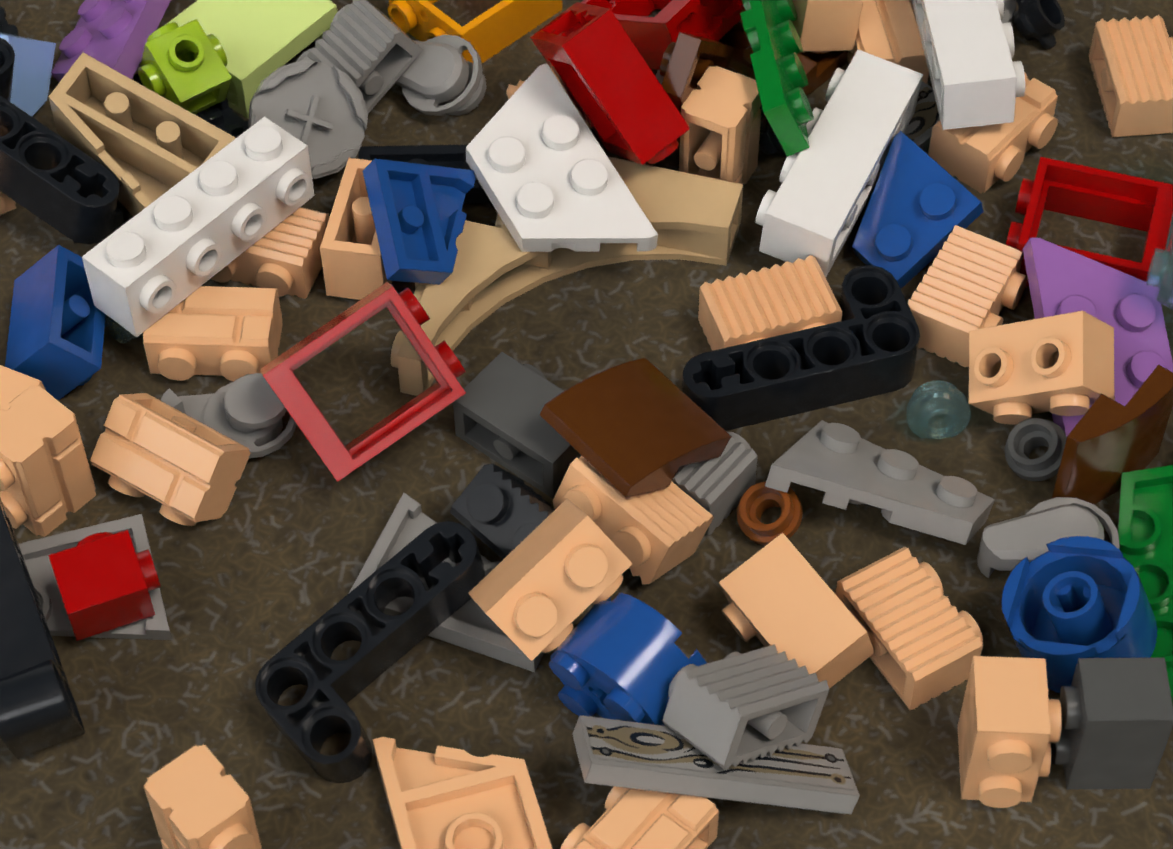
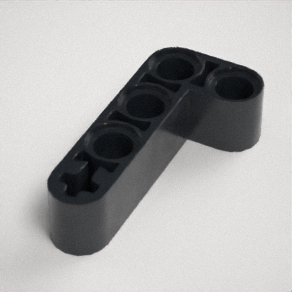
[0,38,120,245]
[682,265,920,431]
[0,498,85,759]
[255,521,485,784]

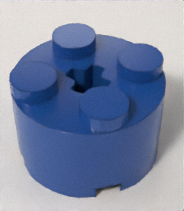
[1002,536,1157,693]
[549,593,707,726]

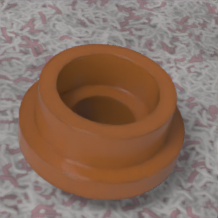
[737,481,803,546]

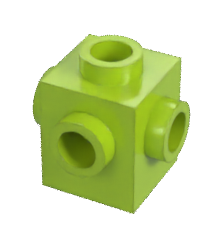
[138,19,232,115]

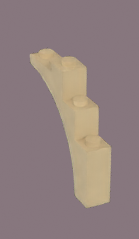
[391,157,743,396]

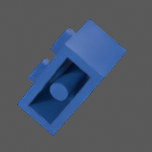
[5,245,106,400]

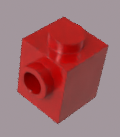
[48,529,161,641]

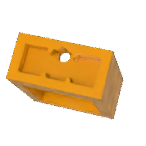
[387,0,562,64]

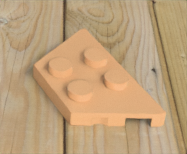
[372,737,552,849]

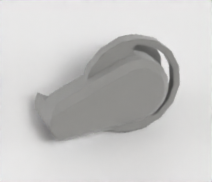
[394,35,487,116]
[160,373,297,458]
[977,497,1120,578]

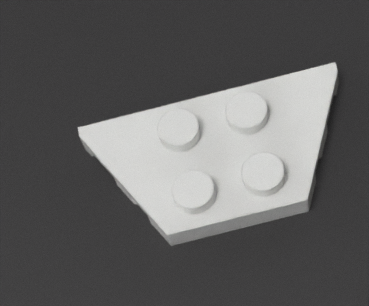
[466,63,658,252]

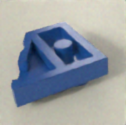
[852,131,984,289]
[363,159,476,285]

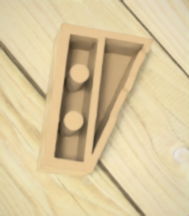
[49,52,236,217]

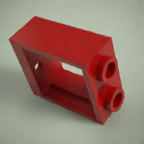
[581,0,745,70]
[530,2,690,165]
[1006,157,1173,296]
[260,282,466,482]

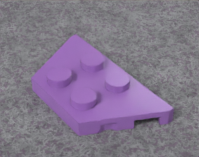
[51,0,171,82]
[1023,237,1173,436]

